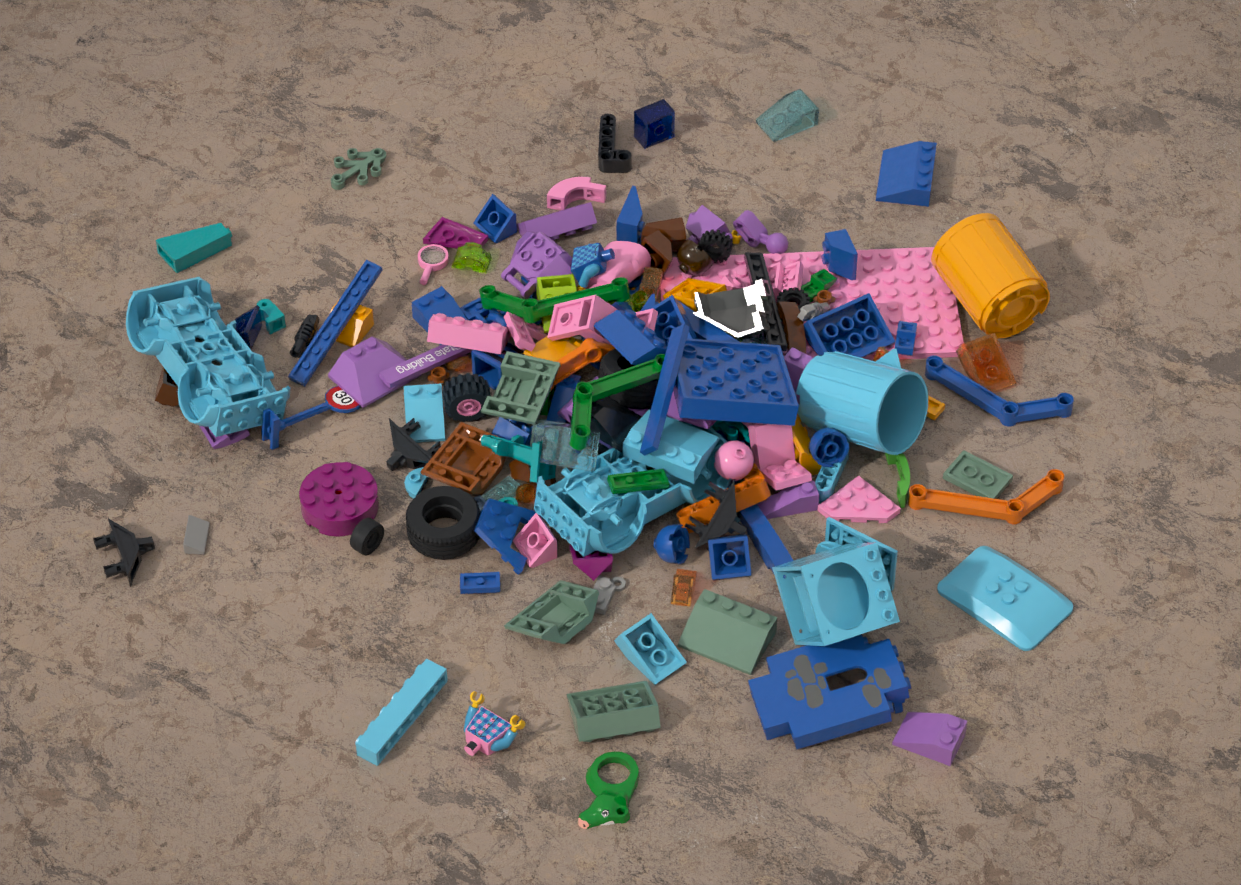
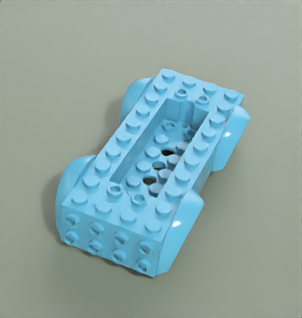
[126,277,291,437]
[534,417,731,557]

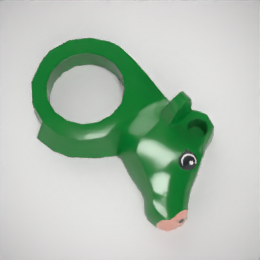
[578,751,639,829]

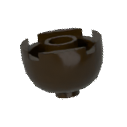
[677,239,713,275]

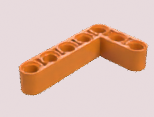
[676,463,771,533]

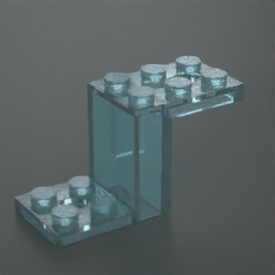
[530,419,600,472]

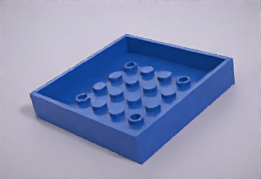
[667,337,799,426]

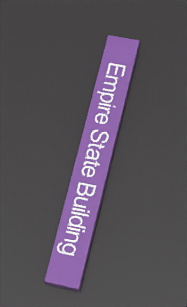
[379,322,500,388]

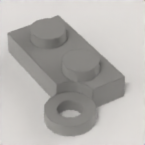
[593,576,626,615]

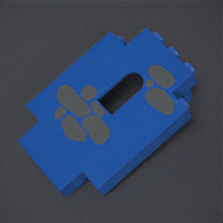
[748,634,911,750]

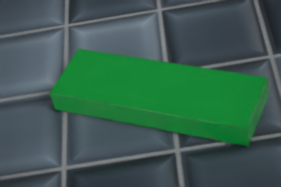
[607,469,670,494]

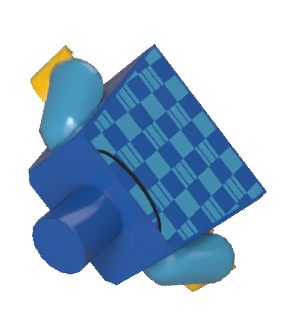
[571,243,615,291]

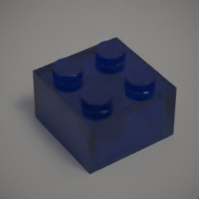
[634,99,675,149]

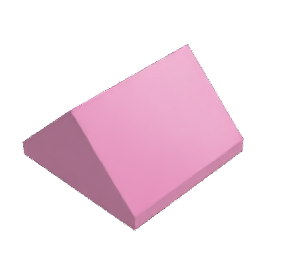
[513,513,557,568]

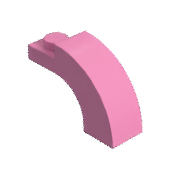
[547,177,606,210]

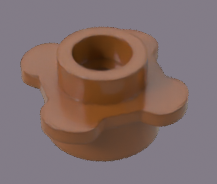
[813,290,835,304]
[427,367,450,385]

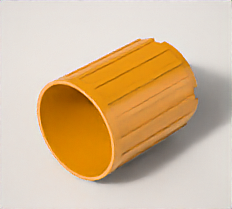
[931,213,1050,339]

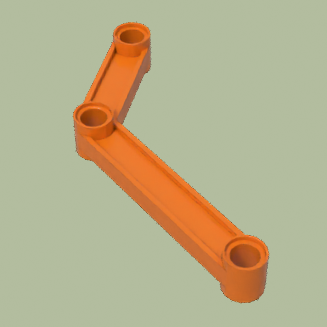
[550,338,615,391]
[908,469,1064,524]

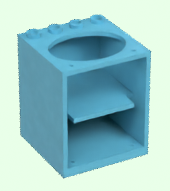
[772,542,900,646]

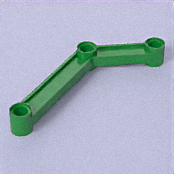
[479,277,630,323]
[569,354,665,450]

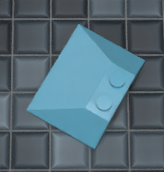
[825,517,898,591]

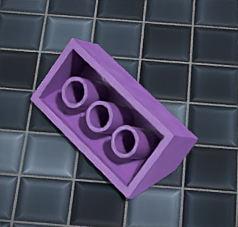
[517,202,597,240]

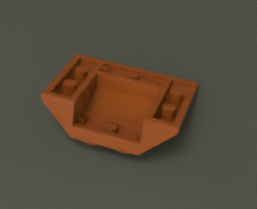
[421,422,506,495]

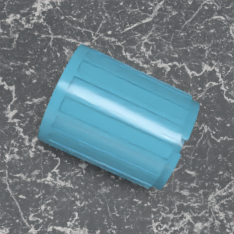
[796,351,928,455]

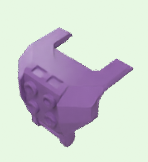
[501,231,573,298]

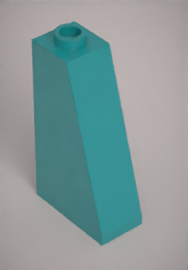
[156,223,232,273]

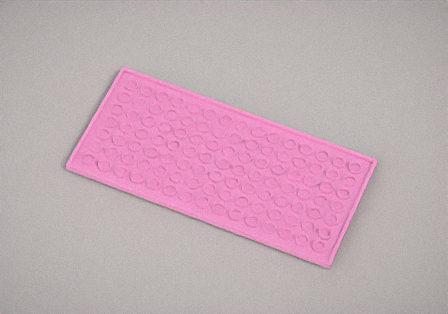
[660,247,965,361]

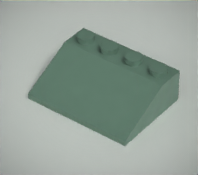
[678,589,777,675]
[566,681,661,742]

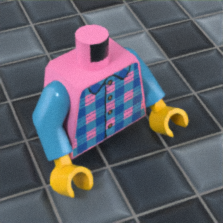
[464,691,525,756]

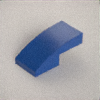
[894,321,917,356]

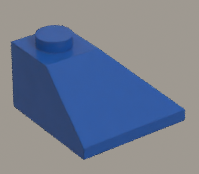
[708,534,751,580]

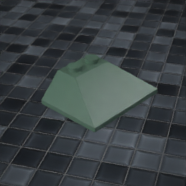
[481,351,561,425]
[504,580,599,644]

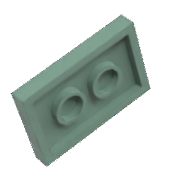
[943,450,1013,499]

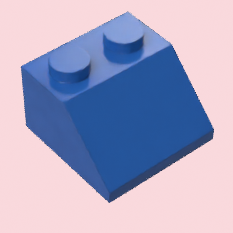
[821,229,858,280]

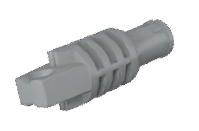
[797,302,830,321]

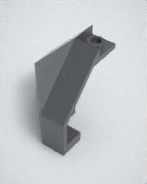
[693,279,773,339]

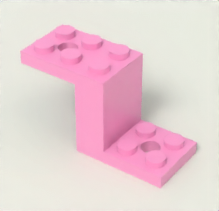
[547,295,658,345]
[741,422,812,491]

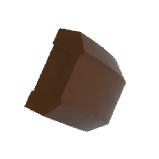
[641,217,687,252]

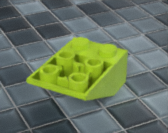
[537,274,577,333]

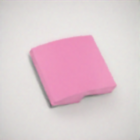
[766,261,804,296]

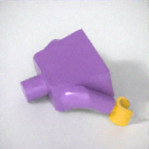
[686,205,741,246]

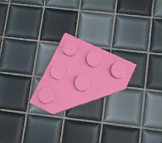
[817,476,901,523]

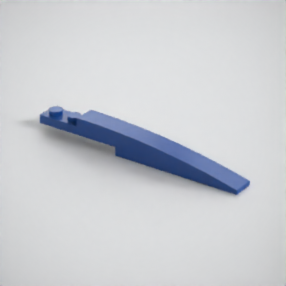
[728,479,794,579]

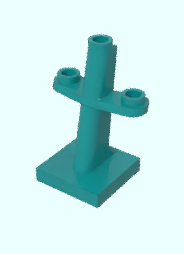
[481,435,558,483]

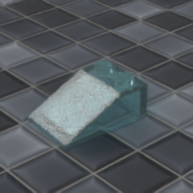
[756,89,819,142]

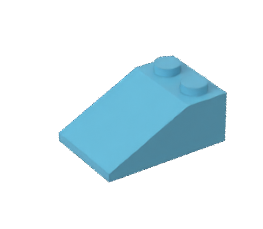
[404,383,445,443]
[614,613,687,685]

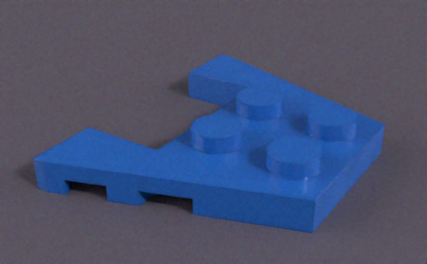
[474,498,543,575]

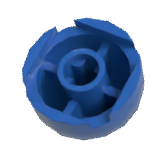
[809,427,849,467]
[654,524,690,564]

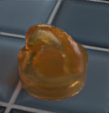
[515,484,536,503]

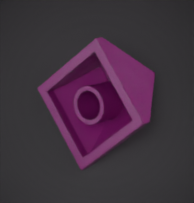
[569,545,613,581]

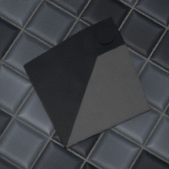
[590,397,642,452]

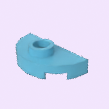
[404,467,429,499]

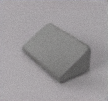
[183,515,210,554]

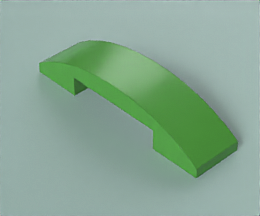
[885,453,910,508]

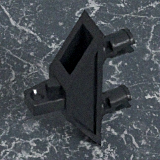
[386,418,443,471]
[684,480,747,548]
[93,518,155,587]

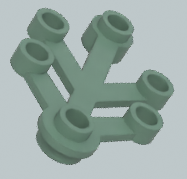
[331,148,386,190]

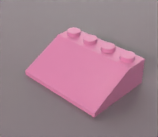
[427,313,511,354]

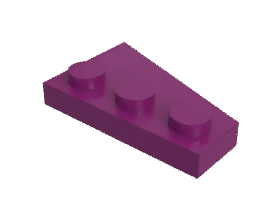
[423,217,488,251]

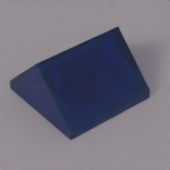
[235,305,262,350]

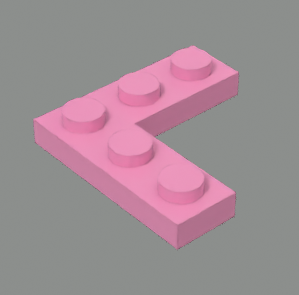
[504,311,548,352]

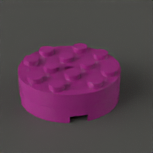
[299,462,379,537]

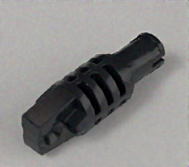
[289,314,320,358]

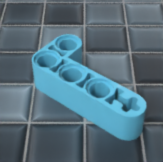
[815,441,850,504]

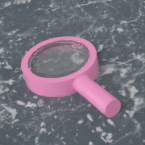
[418,244,449,285]

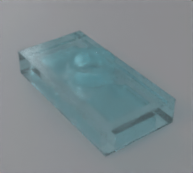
[481,476,522,501]

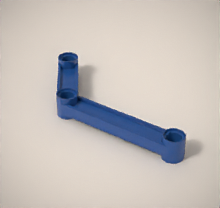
[925,355,1074,427]

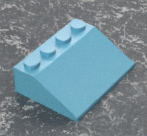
[623,410,719,484]

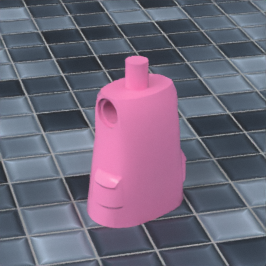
[586,241,651,289]

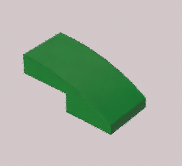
[801,269,837,303]

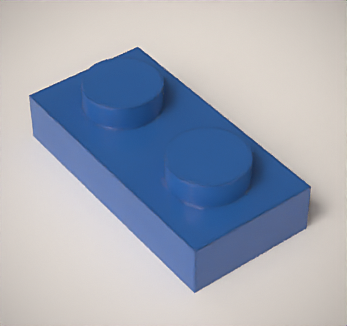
[460,572,500,594]

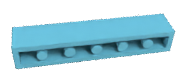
[355,659,448,766]

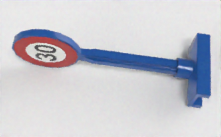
[262,386,360,450]

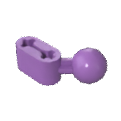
[733,210,788,254]

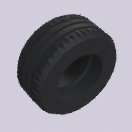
[598,348,659,409]
[406,486,480,560]

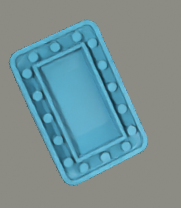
[937,546,1073,651]

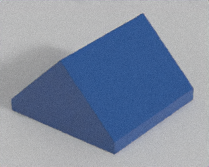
[473,194,517,243]

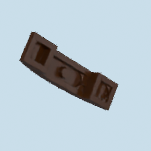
[777,301,806,356]

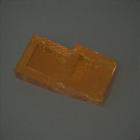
[637,267,664,303]

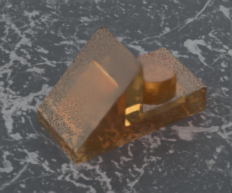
[671,569,697,607]

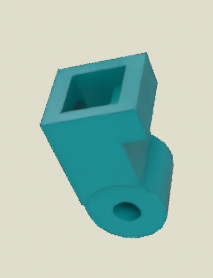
[256,299,286,335]

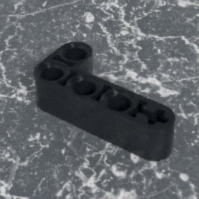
[598,113,632,173]

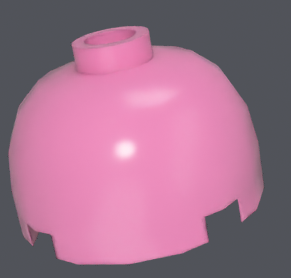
[714,440,754,481]

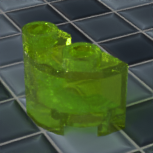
[451,242,492,273]

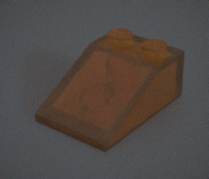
[956,333,1017,392]

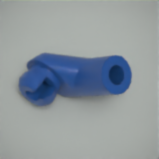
[488,312,508,328]

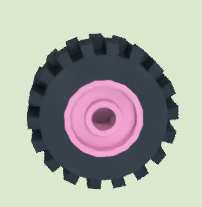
[442,373,491,422]

